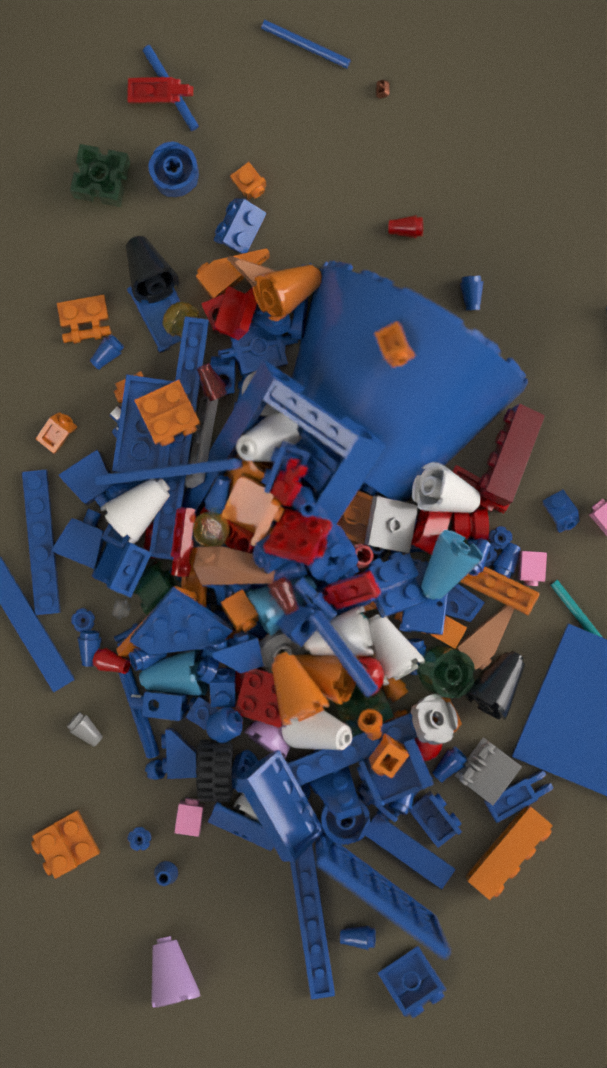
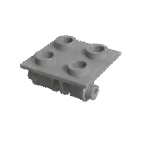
[455,737,522,805]

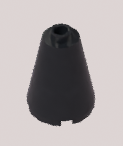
[126,236,179,304]
[464,651,525,720]

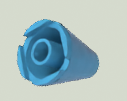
[421,530,483,600]
[246,576,316,636]
[139,649,209,696]

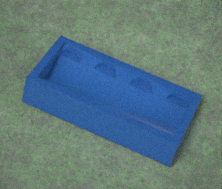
[236,750,324,861]

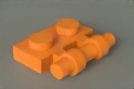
[57,295,111,344]

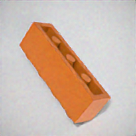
[465,805,553,900]

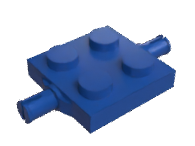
[218,323,298,376]

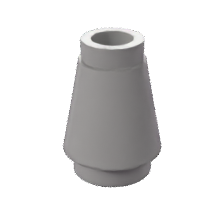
[67,712,103,747]

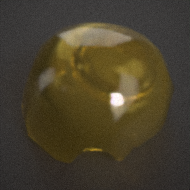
[162,302,200,338]
[193,512,230,547]

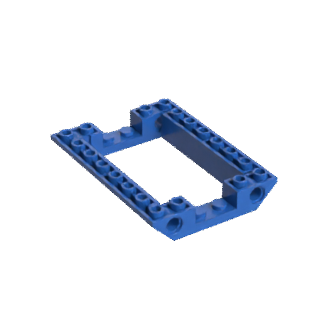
[182,360,387,590]

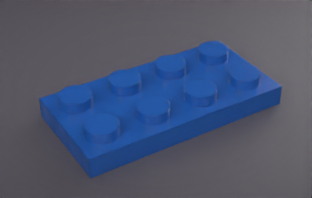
[112,375,175,473]

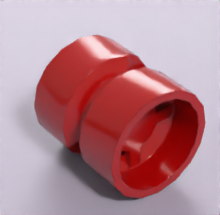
[452,509,489,541]

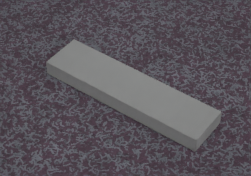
[185,391,219,488]

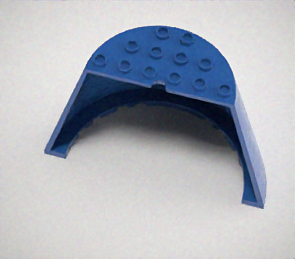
[291,261,528,503]

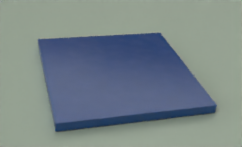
[511,623,607,796]
[315,832,450,959]

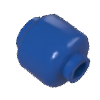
[206,707,243,743]

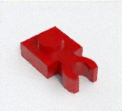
[270,458,307,506]

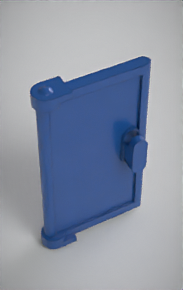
[127,286,189,353]
[399,559,448,635]
[208,802,274,851]

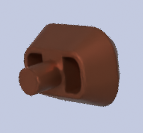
[376,80,389,98]

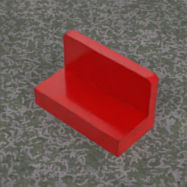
[213,286,257,341]

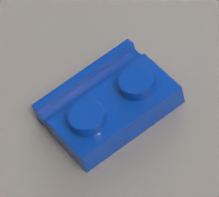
[295,432,342,492]

